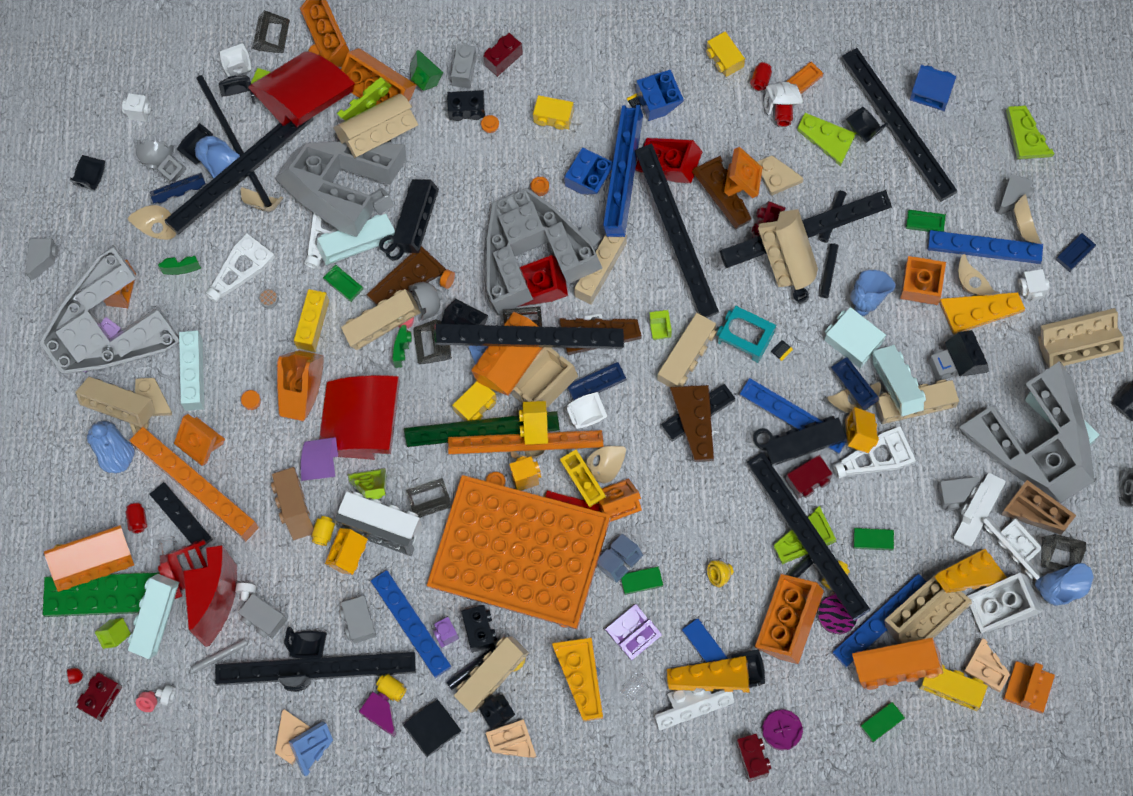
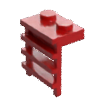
[158,539,208,599]

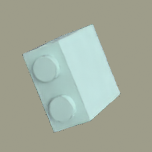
[825,307,886,368]

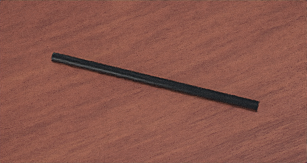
[196,75,272,208]

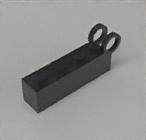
[379,179,439,261]
[753,416,847,466]

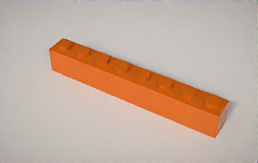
[129,427,259,542]

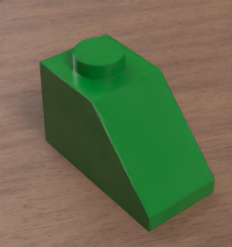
[410,50,444,91]

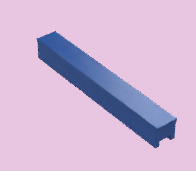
[603,105,643,237]

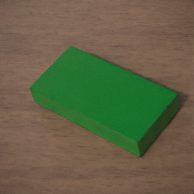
[906,209,946,232]
[323,264,363,302]
[854,528,894,551]
[621,566,663,595]
[860,702,905,743]

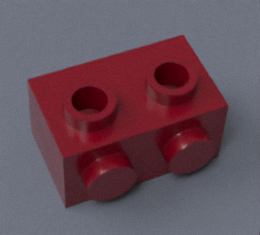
[483,33,523,77]
[751,201,786,238]
[786,455,833,499]
[76,673,122,722]
[736,733,772,782]

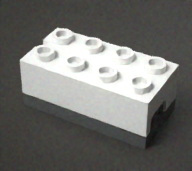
[334,491,423,557]

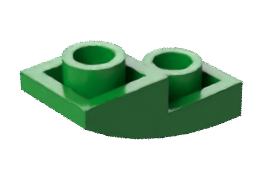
[158,255,201,275]
[393,325,412,368]

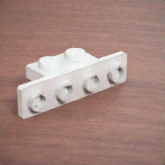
[954,473,1006,548]
[983,517,1044,580]
[655,688,734,730]

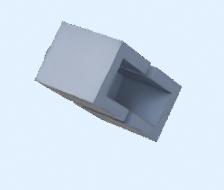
[597,534,643,583]

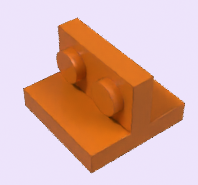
[724,146,763,198]
[174,414,225,466]
[597,478,642,522]
[1003,661,1055,714]

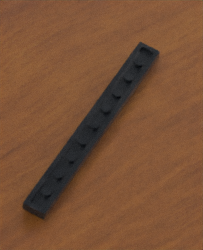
[841,48,957,202]
[165,117,313,235]
[635,143,719,318]
[719,190,892,269]
[434,324,624,349]
[747,452,870,621]
[215,652,416,686]

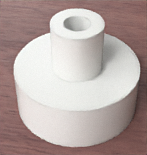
[235,583,256,601]
[155,685,176,707]

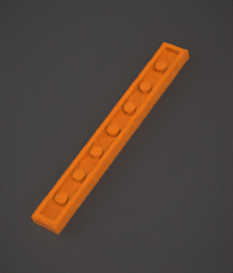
[448,430,603,454]

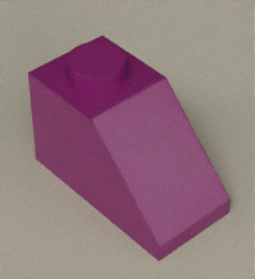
[359,692,396,737]

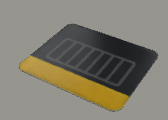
[627,94,642,108]
[771,340,793,361]

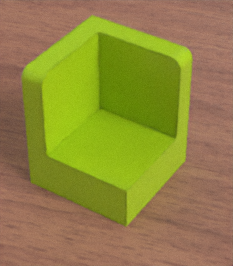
[649,310,672,340]
[95,618,131,649]

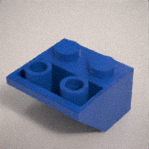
[910,65,956,112]
[635,69,684,121]
[564,147,613,194]

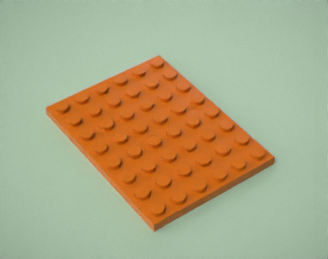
[427,475,611,630]

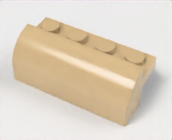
[333,94,418,158]
[758,209,818,290]
[1038,308,1124,368]
[885,568,972,644]

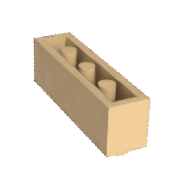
[574,235,627,305]
[341,289,421,350]
[657,313,717,387]
[75,377,155,427]
[876,379,959,424]
[454,636,529,713]

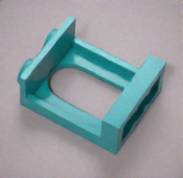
[716,306,777,363]

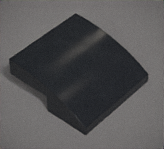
[403,699,461,757]

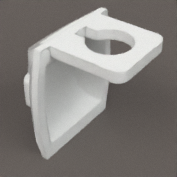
[220,43,252,77]
[763,82,803,115]
[566,392,607,429]

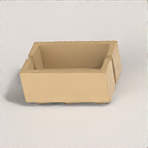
[511,347,578,409]

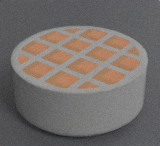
[259,289,279,309]

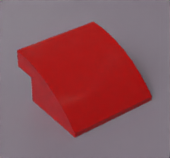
[248,51,355,127]
[319,375,400,460]
[184,545,237,647]

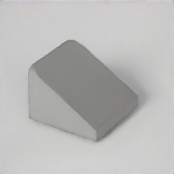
[370,188,394,214]

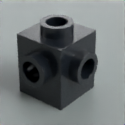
[479,694,515,729]

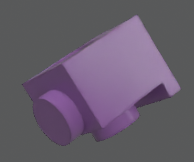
[432,617,459,648]

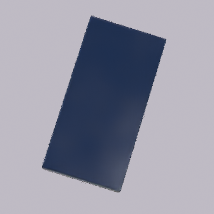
[1056,233,1096,272]

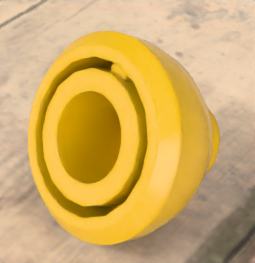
[707,560,734,588]

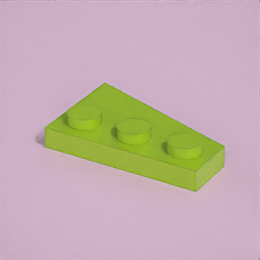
[337,77,392,120]
[1006,106,1055,160]
[797,113,856,167]
[347,468,387,499]
[774,506,836,565]

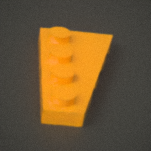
[939,292,1025,335]
[934,549,1007,593]
[552,638,603,722]
[667,656,750,693]

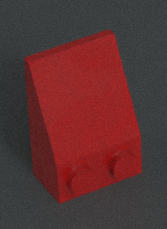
[635,138,703,184]
[517,255,568,307]

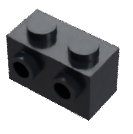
[447,90,485,121]
[441,298,488,325]
[461,605,497,653]

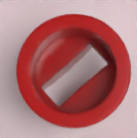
[67,668,83,685]

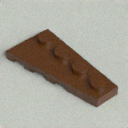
[692,155,752,229]
[366,246,446,306]
[559,318,642,355]
[670,385,714,462]

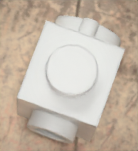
[122,93,151,122]
[1018,269,1050,301]

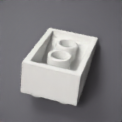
[967,573,1042,634]

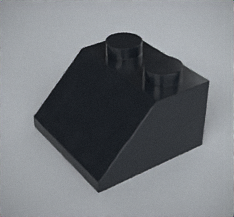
[945,330,989,377]

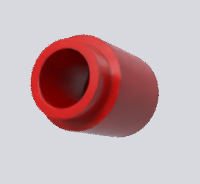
[750,62,772,91]
[775,104,793,127]
[125,503,147,533]

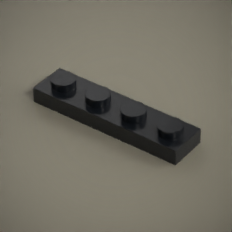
[661,384,736,442]
[149,482,213,549]

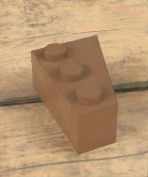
[271,467,314,541]
[1001,480,1076,535]

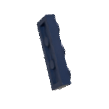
[150,172,206,204]
[831,357,880,410]
[567,362,627,401]

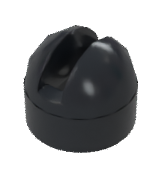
[793,288,809,303]

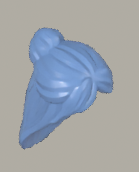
[195,136,240,179]
[850,270,895,316]
[87,421,135,474]
[1035,563,1094,606]

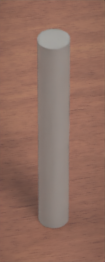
[191,638,248,673]

